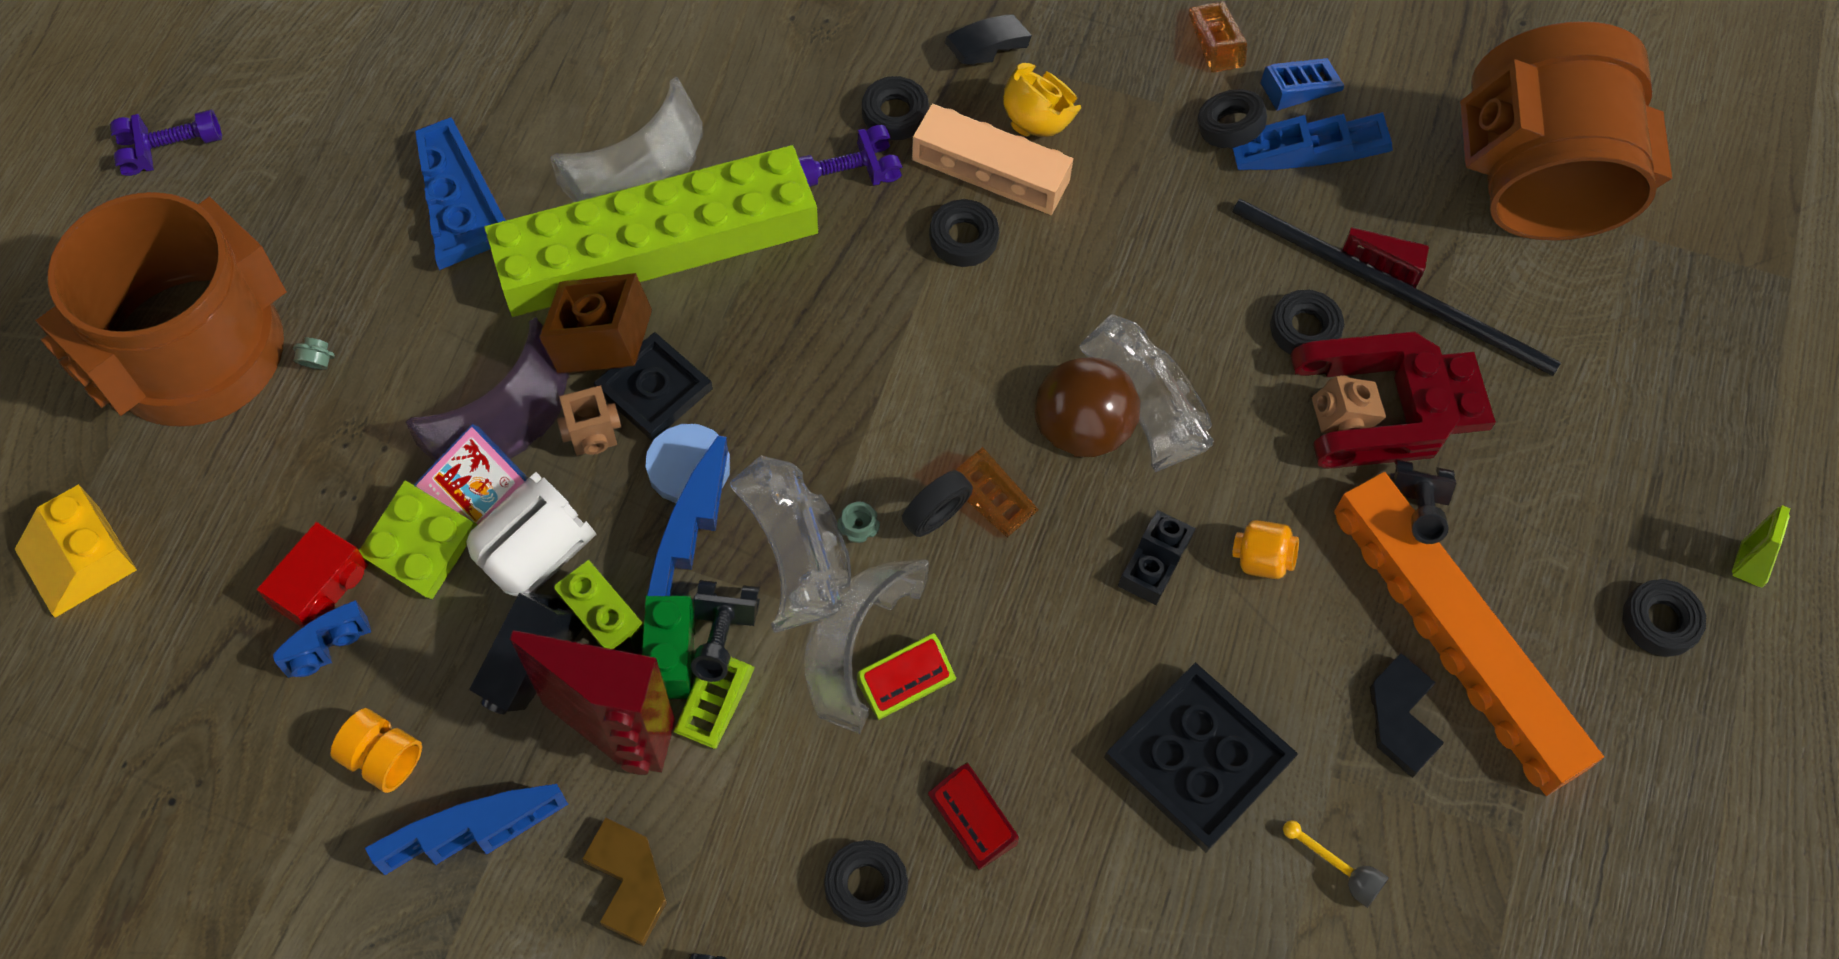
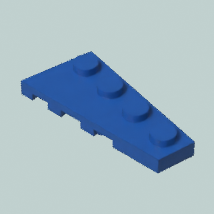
[415,117,506,270]

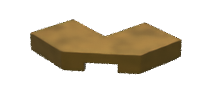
[582,817,667,946]

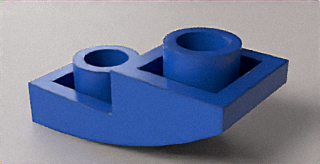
[273,600,371,678]

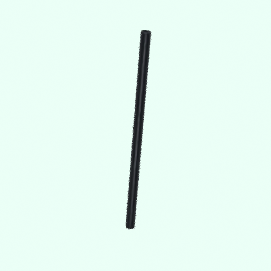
[1233,199,1561,376]

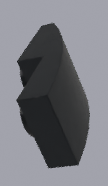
[945,14,1032,65]
[1118,510,1196,605]

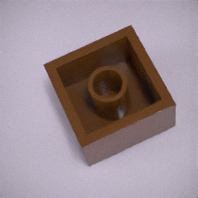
[539,273,652,374]

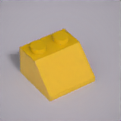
[15,484,137,618]

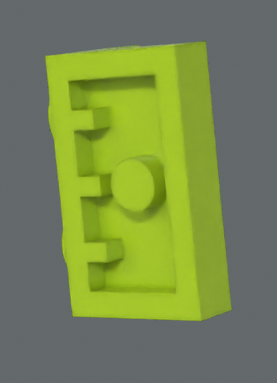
[554,560,644,652]

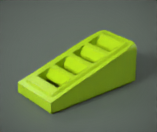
[1732,505,1791,587]
[674,657,755,749]

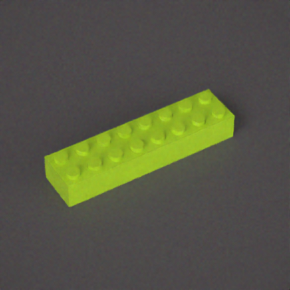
[484,145,818,317]

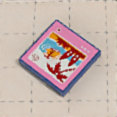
[414,424,528,524]

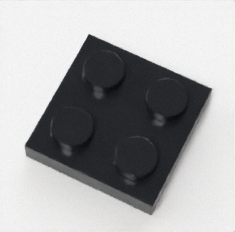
[594,332,713,441]

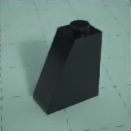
[469,593,584,715]

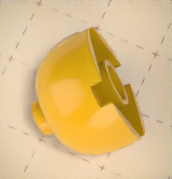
[1003,63,1081,137]

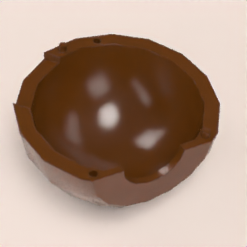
[1035,357,1141,457]

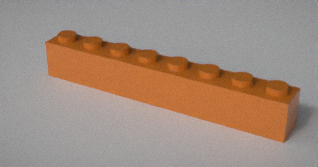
[1334,472,1604,796]

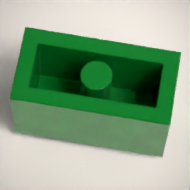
[642,596,695,699]

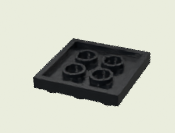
[1104,662,1298,853]

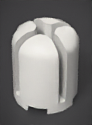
[466,472,597,597]

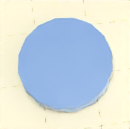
[645,424,730,503]

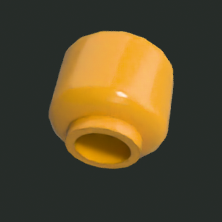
[1233,520,1299,579]

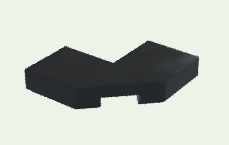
[1370,653,1444,778]

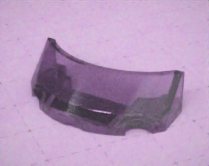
[405,317,570,462]

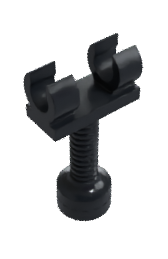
[1390,459,1457,544]
[691,580,760,682]

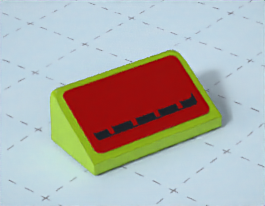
[857,633,956,721]

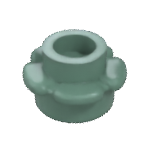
[293,337,335,370]
[838,502,880,543]

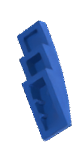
[1233,112,1393,170]
[647,436,728,596]
[365,784,568,875]

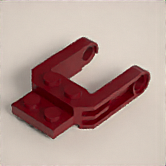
[1291,331,1496,469]

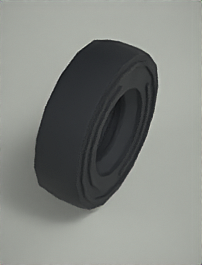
[862,76,929,140]
[1197,89,1267,148]
[929,199,1000,267]
[1270,289,1344,355]
[902,470,973,537]
[1622,579,1706,657]
[824,840,908,927]

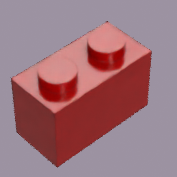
[256,522,368,628]

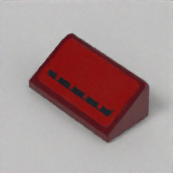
[928,762,1019,870]

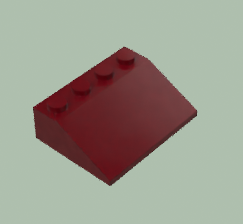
[510,630,675,775]

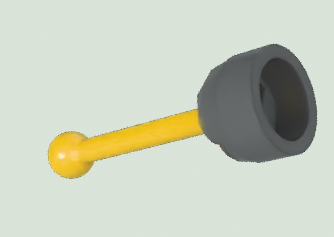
[1283,820,1389,908]

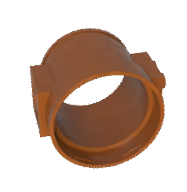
[1460,21,1673,241]
[35,192,287,427]

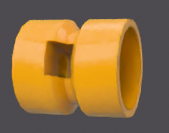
[330,708,422,793]

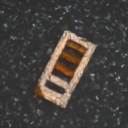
[1189,1,1247,73]
[956,447,1039,538]

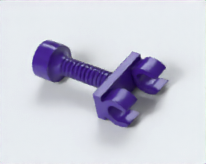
[110,109,222,176]
[798,125,903,187]

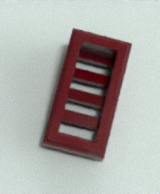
[1341,227,1429,288]

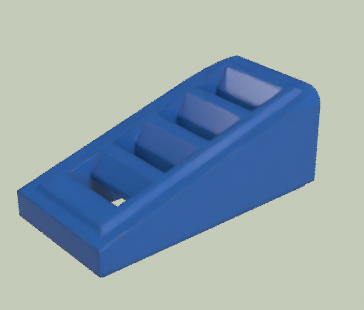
[1260,58,1345,111]

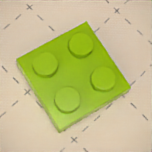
[359,480,478,600]

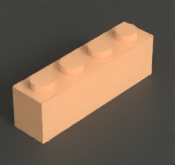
[912,103,1074,215]

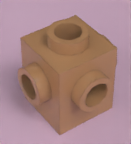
[1311,376,1386,433]
[557,385,621,456]

